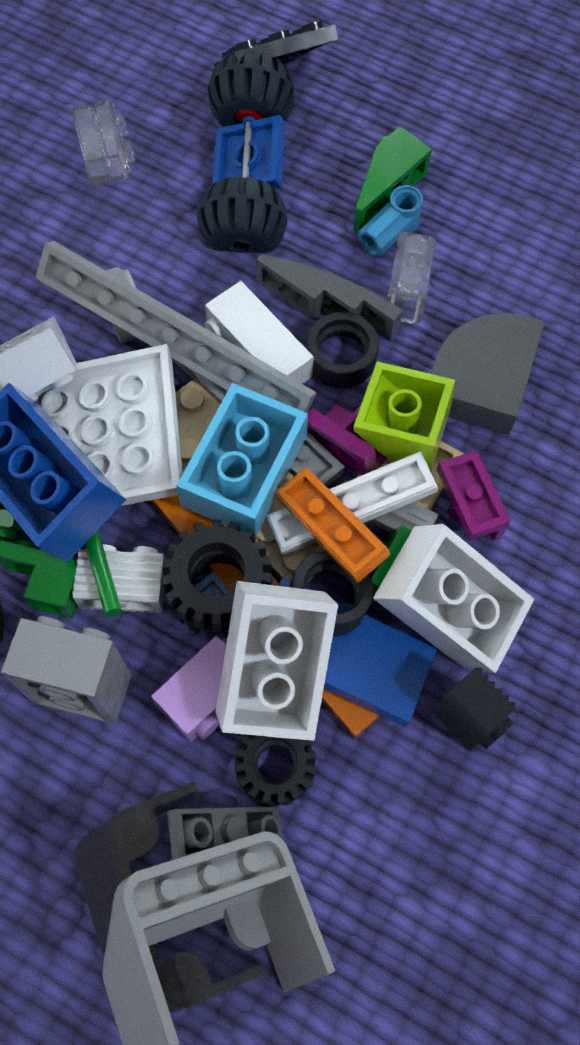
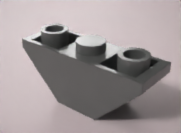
[168,807,282,860]

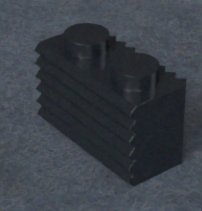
[433,667,516,752]

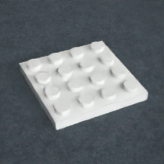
[34,344,183,506]

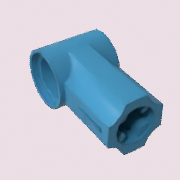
[358,185,423,256]

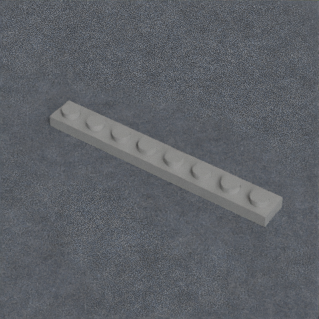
[35,241,317,413]

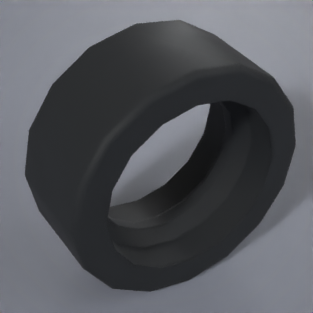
[306,312,379,388]
[289,551,373,638]

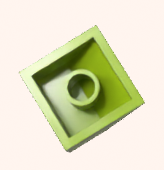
[354,361,455,472]

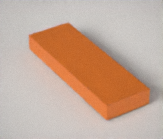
[274,467,390,583]

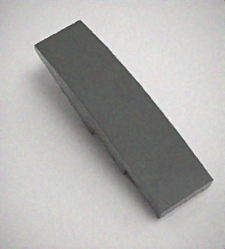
[256,255,403,341]

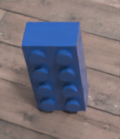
[0,383,127,562]

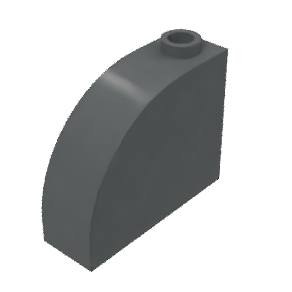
[423,313,545,435]

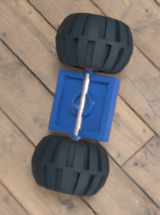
[197,50,295,253]

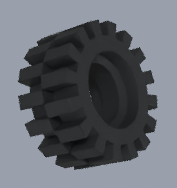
[234,734,316,807]

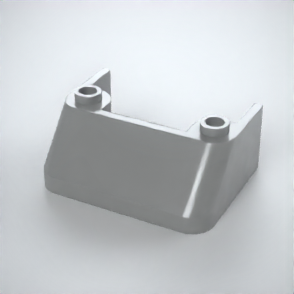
[102,831,335,1045]

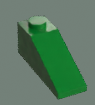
[353,126,432,234]

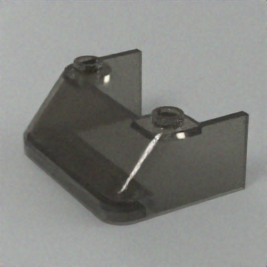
[74,781,265,1014]

